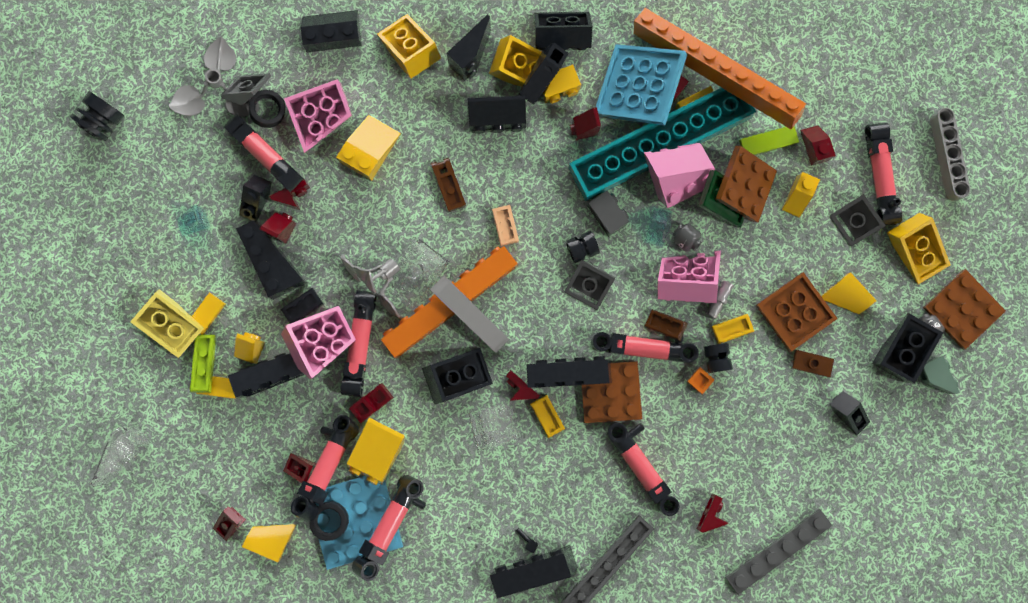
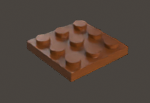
[716,146,777,223]
[923,269,1006,350]
[755,272,838,352]
[581,361,642,423]

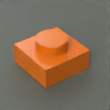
[687,367,715,394]

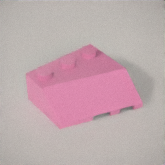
[284,79,352,153]
[644,143,715,208]
[658,250,721,303]
[281,306,356,379]

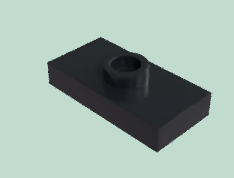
[280,288,324,324]

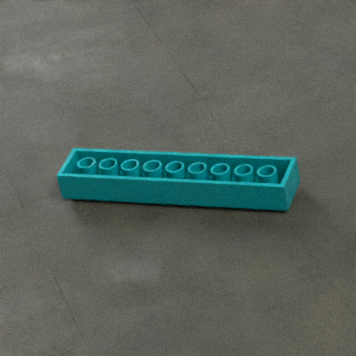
[568,87,756,202]

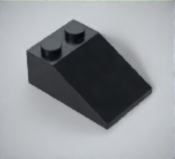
[446,14,491,81]
[872,313,943,384]
[422,348,493,405]

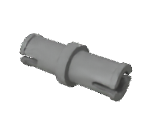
[706,280,734,319]

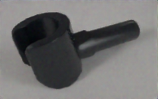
[516,528,538,553]

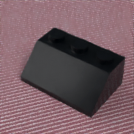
[301,10,362,53]
[534,12,593,51]
[467,95,526,134]

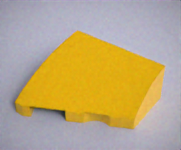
[821,272,877,314]
[242,524,296,562]

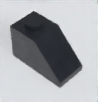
[830,391,870,435]

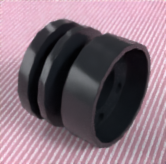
[70,91,125,141]

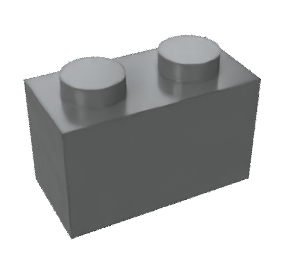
[587,190,629,237]

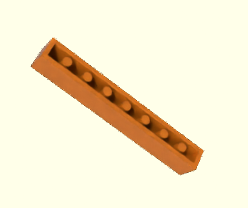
[381,246,518,359]

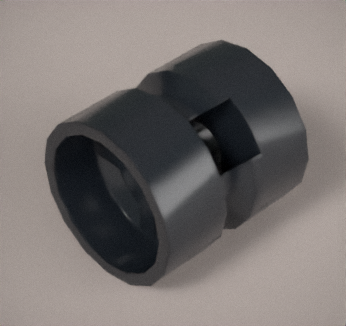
[566,231,600,263]
[703,343,733,373]

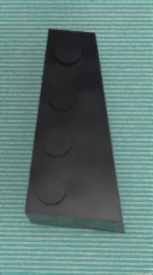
[236,220,308,300]
[227,353,305,398]
[526,356,612,388]
[490,545,578,598]

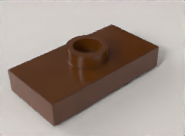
[644,309,688,341]
[791,350,834,378]

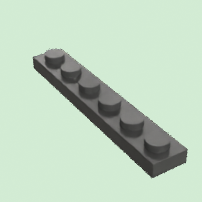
[725,509,832,595]
[560,515,654,603]

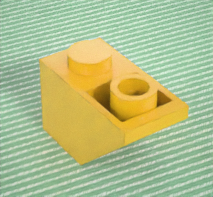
[544,64,581,104]
[234,332,265,364]

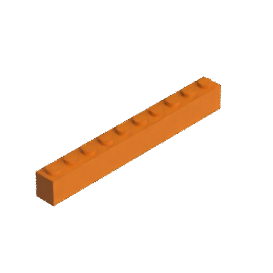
[634,8,806,129]

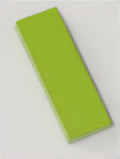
[739,126,799,155]
[190,335,216,393]

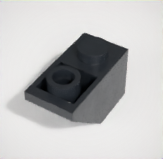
[239,175,272,222]

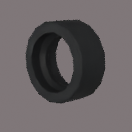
[248,89,286,128]
[309,501,349,541]

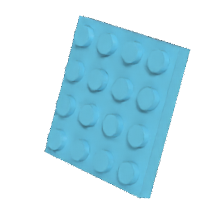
[596,44,687,125]
[315,476,403,570]

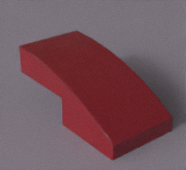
[349,383,394,423]

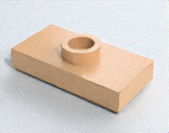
[492,205,519,246]

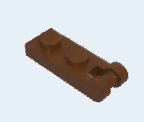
[431,157,466,212]

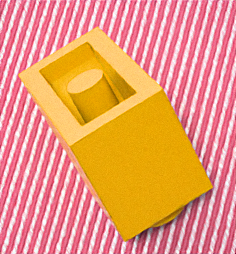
[782,172,820,218]

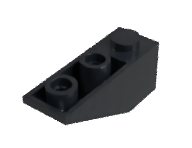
[519,42,569,105]

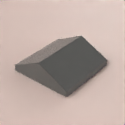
[221,73,271,105]
[830,194,886,247]
[564,260,616,310]

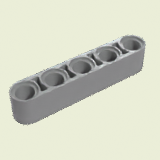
[930,108,970,201]
[430,276,510,353]

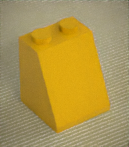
[347,418,405,485]

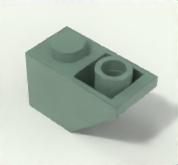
[920,356,960,394]

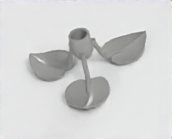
[169,37,259,117]
[340,255,404,319]

